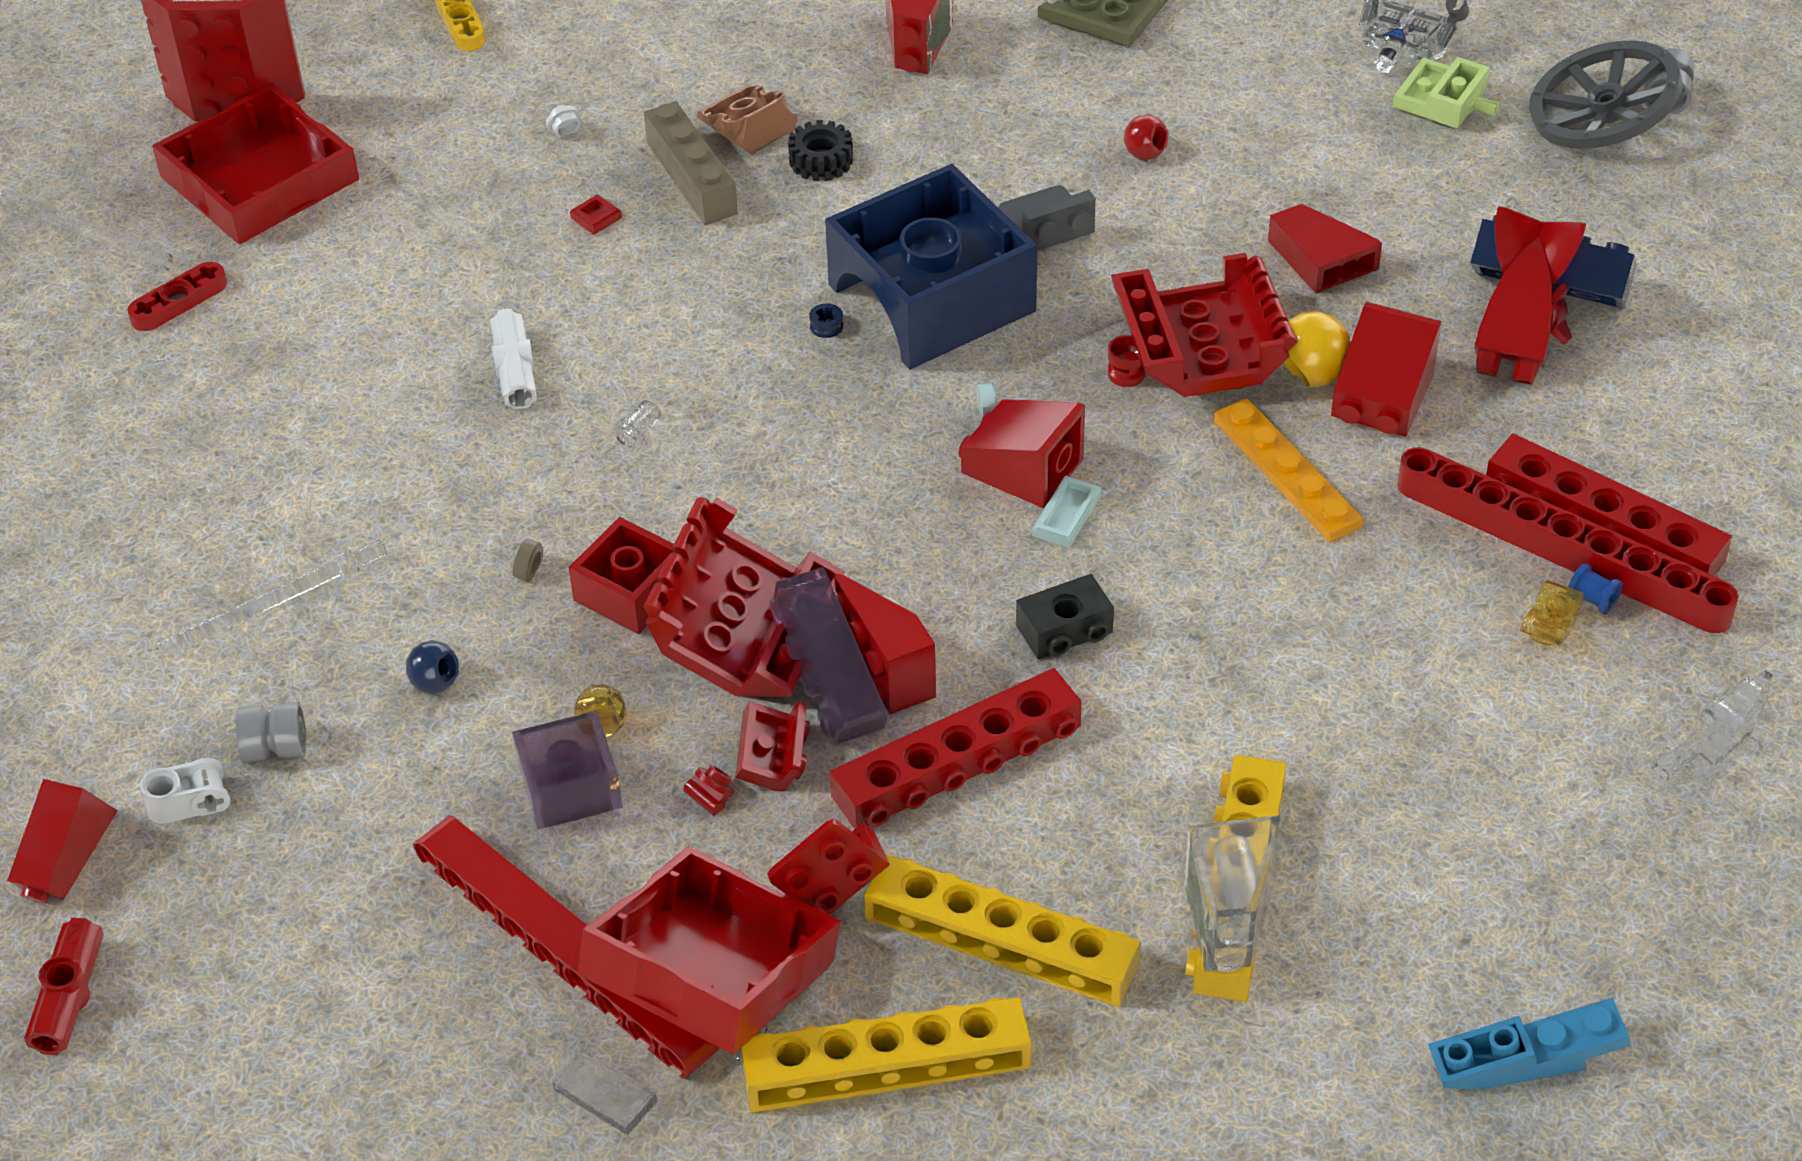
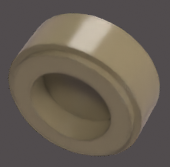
[513,538,544,582]

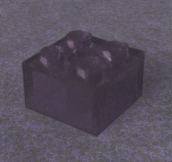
[512,710,623,830]

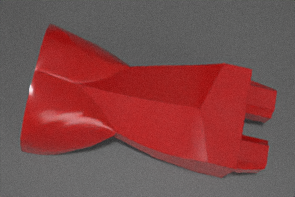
[1474,206,1586,385]

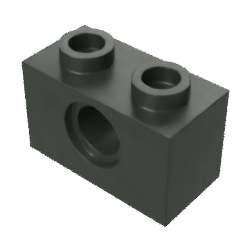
[1016,573,1114,659]

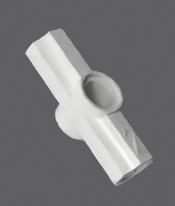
[490,308,537,410]

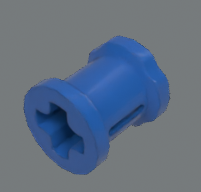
[1567,563,1623,615]

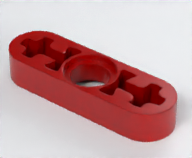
[127,262,227,331]

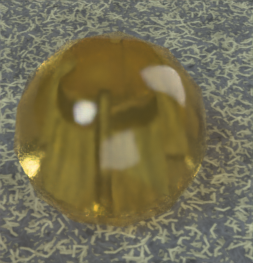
[574,684,627,738]

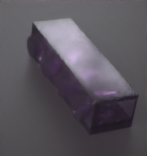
[770,566,888,746]

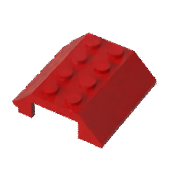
[141,0,306,122]
[1111,253,1297,397]
[643,497,845,697]

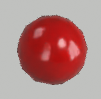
[1123,114,1169,160]

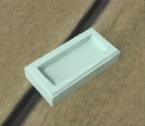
[1032,476,1102,548]

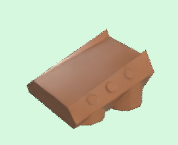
[697,84,798,155]

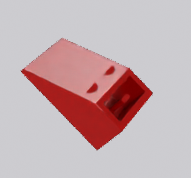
[831,573,936,715]

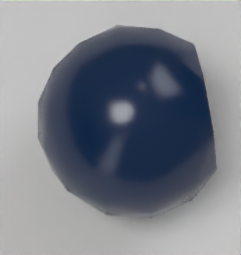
[406,640,459,694]

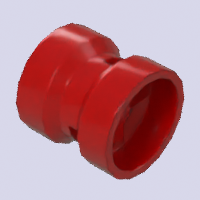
[1108,335,1146,387]

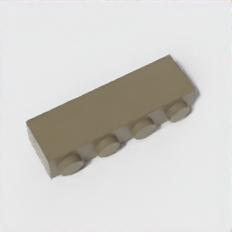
[644,101,738,225]

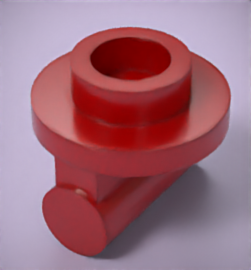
[683,765,735,816]

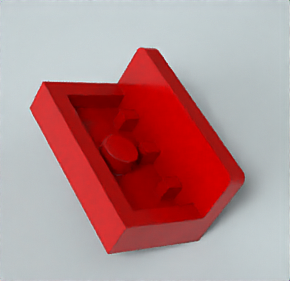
[735,701,810,791]

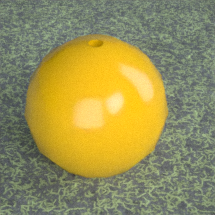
[1283,311,1351,388]

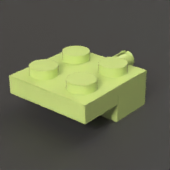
[1392,57,1500,129]

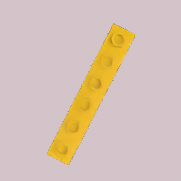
[1185,754,1287,1002]
[864,854,1141,1007]
[741,997,1032,1113]

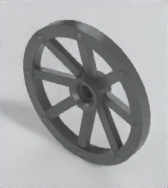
[1529,40,1683,149]

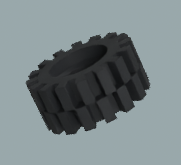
[788,120,853,181]

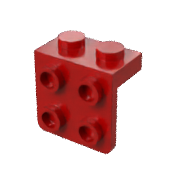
[767,819,890,915]

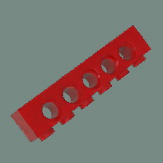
[1486,433,1733,576]
[829,668,1082,829]

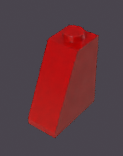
[1268,203,1382,293]
[7,779,118,904]

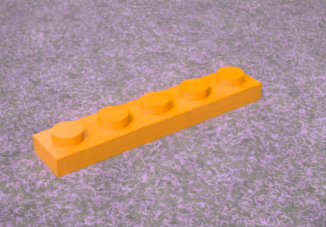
[1214,398,1364,543]

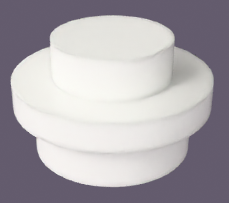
[546,105,581,138]

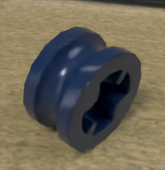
[809,303,843,338]

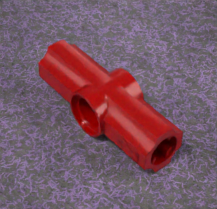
[24,917,104,1055]

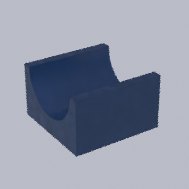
[825,163,1037,370]

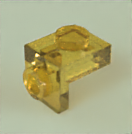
[1520,580,1584,646]

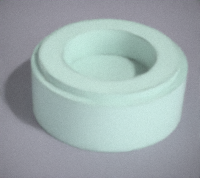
[977,383,998,420]

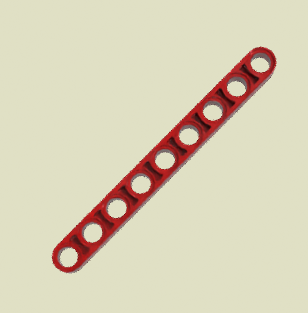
[1397,447,1739,633]
[413,815,721,1079]

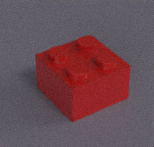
[568,517,674,634]

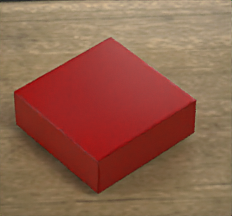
[570,194,622,235]

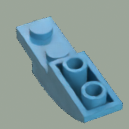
[1428,997,1631,1089]

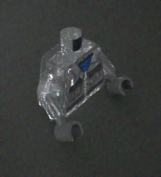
[1359,0,1469,73]

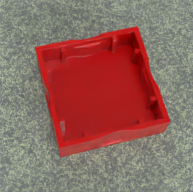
[152,83,360,245]
[577,846,841,1055]

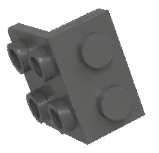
[999,185,1096,251]

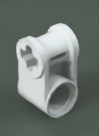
[140,758,230,824]

